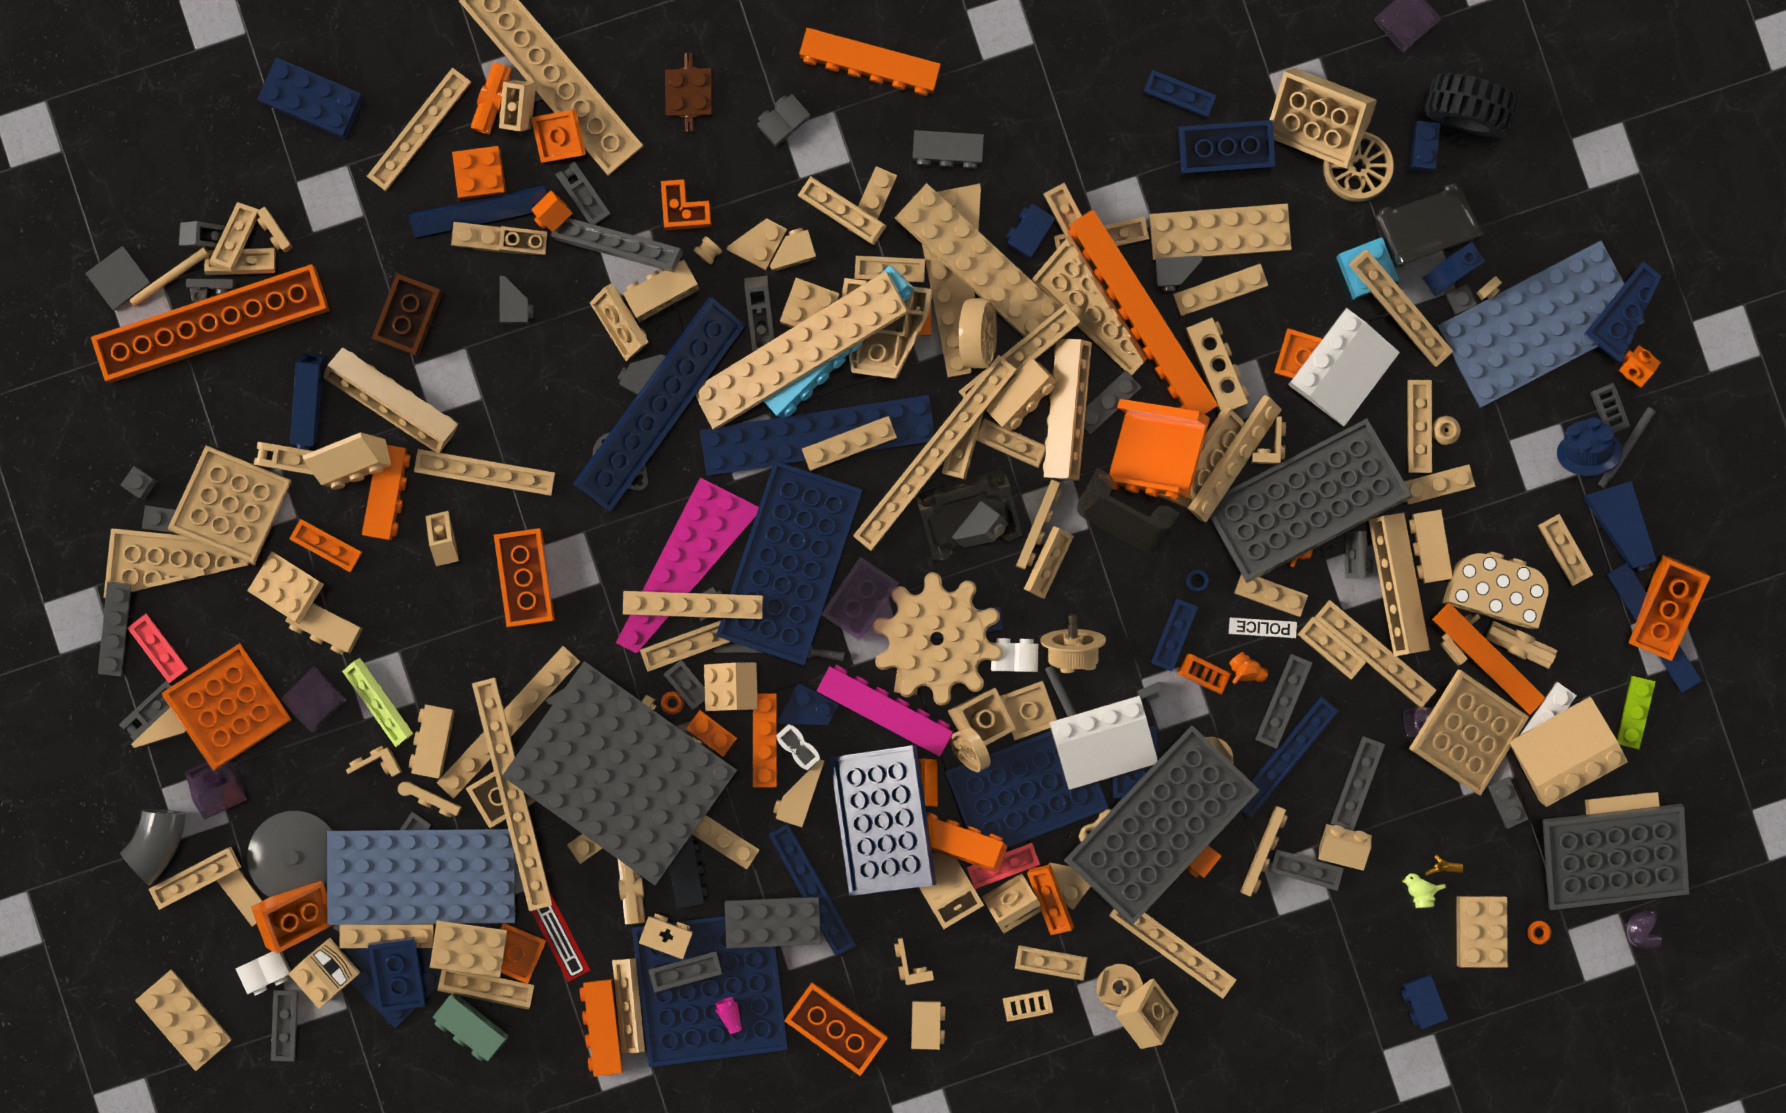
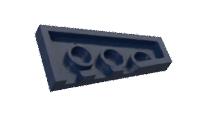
[1584,261,1661,363]

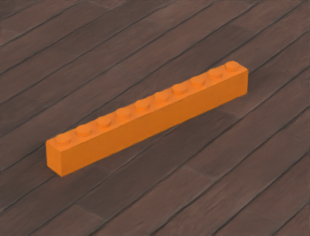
[1067,210,1218,414]

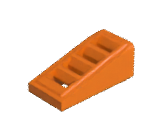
[1177,654,1231,694]

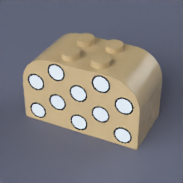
[1442,552,1548,630]

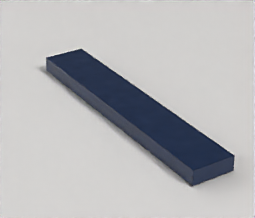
[409,185,547,238]
[1607,562,1702,693]
[1240,696,1339,819]
[768,823,856,956]

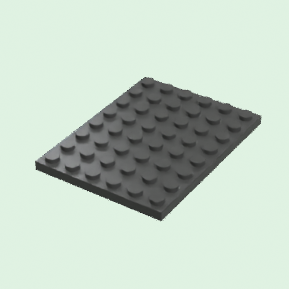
[502,661,737,885]

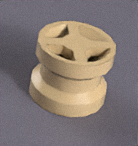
[693,236,723,265]

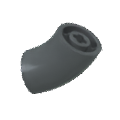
[120,809,186,886]

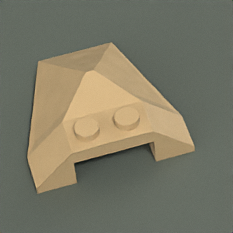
[841,278,933,379]

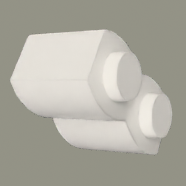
[991,638,1038,672]
[776,724,820,770]
[236,951,291,996]

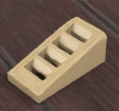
[1002,989,1053,1022]

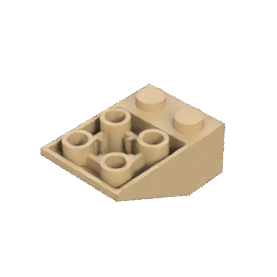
[919,852,984,929]

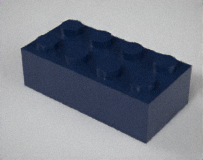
[257,57,364,140]
[1178,120,1275,173]

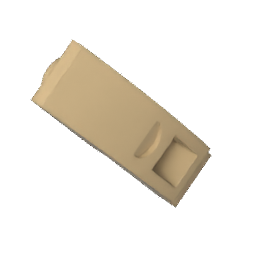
[451,222,547,255]

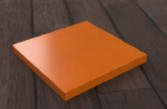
[161,643,292,771]

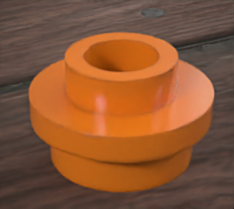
[661,691,684,715]
[1527,921,1551,944]

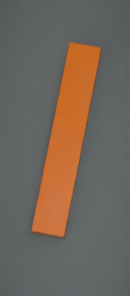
[1432,603,1546,715]

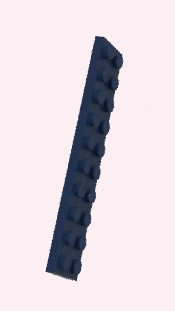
[573,297,745,512]
[700,395,935,476]

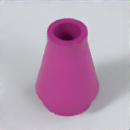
[715,997,743,1034]

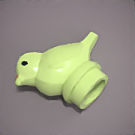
[1403,873,1446,908]

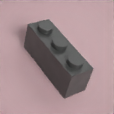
[913,130,984,169]

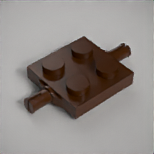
[665,53,713,133]

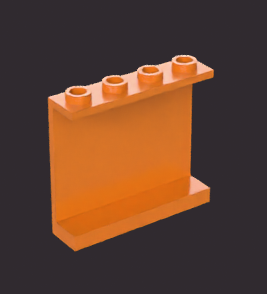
[1098,399,1210,500]

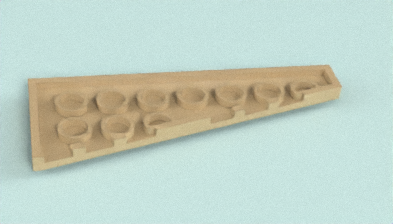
[913,184,981,378]

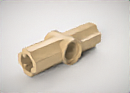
[1485,621,1557,669]
[617,859,645,924]

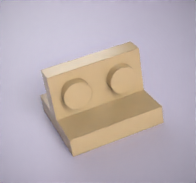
[982,873,1041,933]

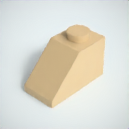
[770,228,816,272]
[426,511,459,566]

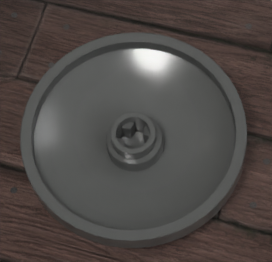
[247,811,333,897]

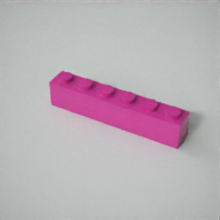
[817,665,953,757]

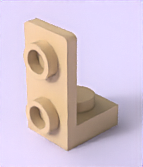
[1251,417,1286,465]
[1440,614,1480,665]
[346,746,402,777]
[894,937,934,985]

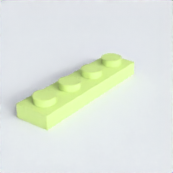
[342,658,413,747]

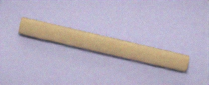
[129,247,209,306]

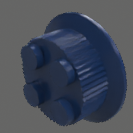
[1557,417,1623,476]

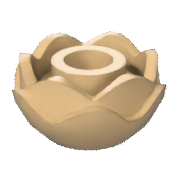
[1432,416,1461,445]

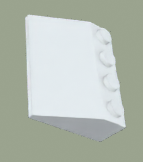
[1288,308,1400,426]
[1049,696,1158,790]

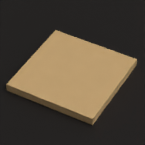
[168,445,292,565]
[1409,670,1529,796]

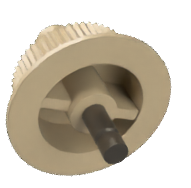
[1041,613,1106,673]

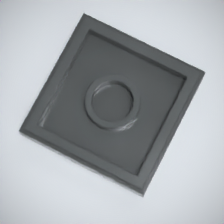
[85,246,151,311]

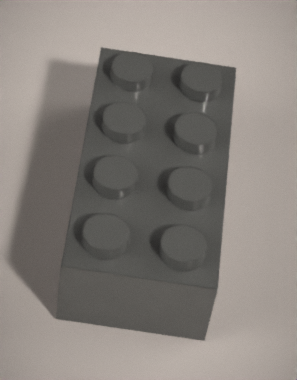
[725,896,821,948]

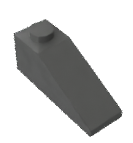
[744,276,774,352]

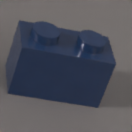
[1409,121,1441,173]
[1006,204,1056,260]
[1401,974,1448,1029]

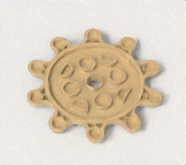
[872,572,1003,706]

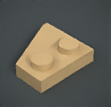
[1048,863,1091,909]

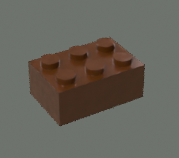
[372,273,443,357]

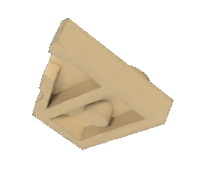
[726,218,787,271]

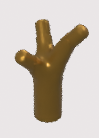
[1425,855,1463,876]

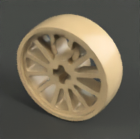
[1323,132,1394,202]
[959,298,997,368]

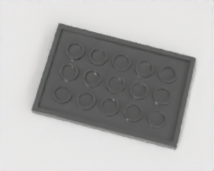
[1543,804,1689,910]

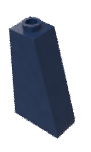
[1422,242,1485,296]
[290,354,326,449]
[1583,481,1657,571]

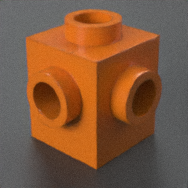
[1619,345,1661,388]

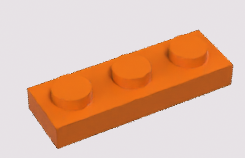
[290,519,363,573]
[1027,864,1074,935]

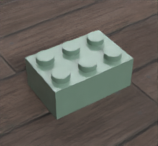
[433,994,509,1061]

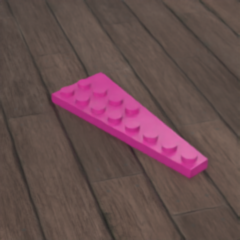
[616,478,759,653]

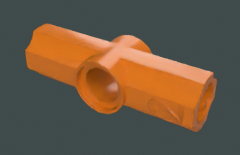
[471,62,512,135]

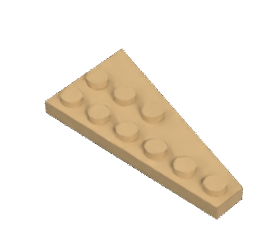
[104,529,249,598]

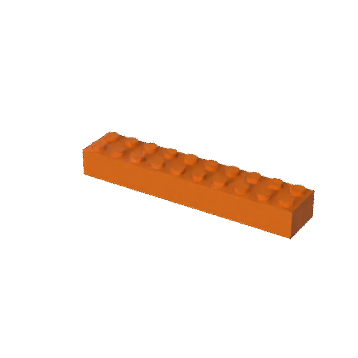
[91,264,330,383]

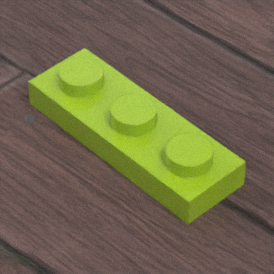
[1616,676,1655,749]

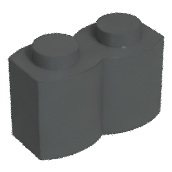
[757,94,810,147]

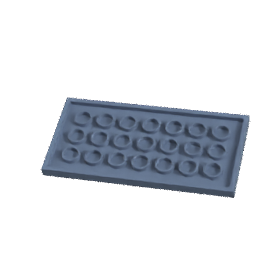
[1437,241,1644,408]
[327,829,515,925]

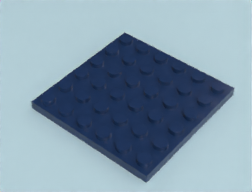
[632,916,788,1067]

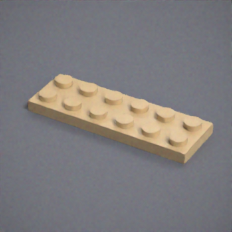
[1149,204,1291,261]

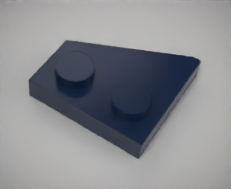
[777,683,839,725]

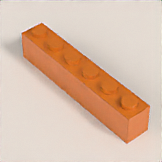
[799,28,941,96]

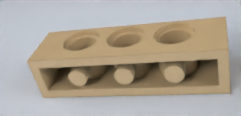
[1185,318,1250,413]

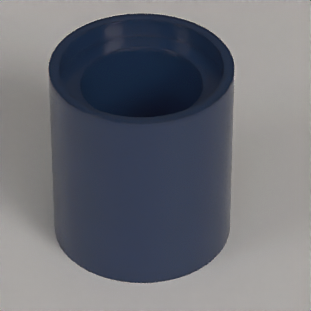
[1186,570,1208,592]

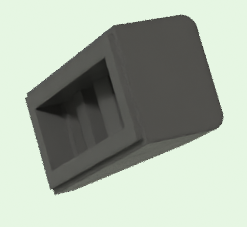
[1590,383,1630,433]

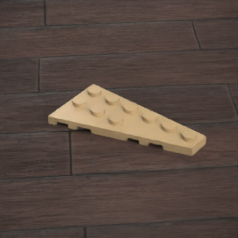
[1031,235,1147,376]

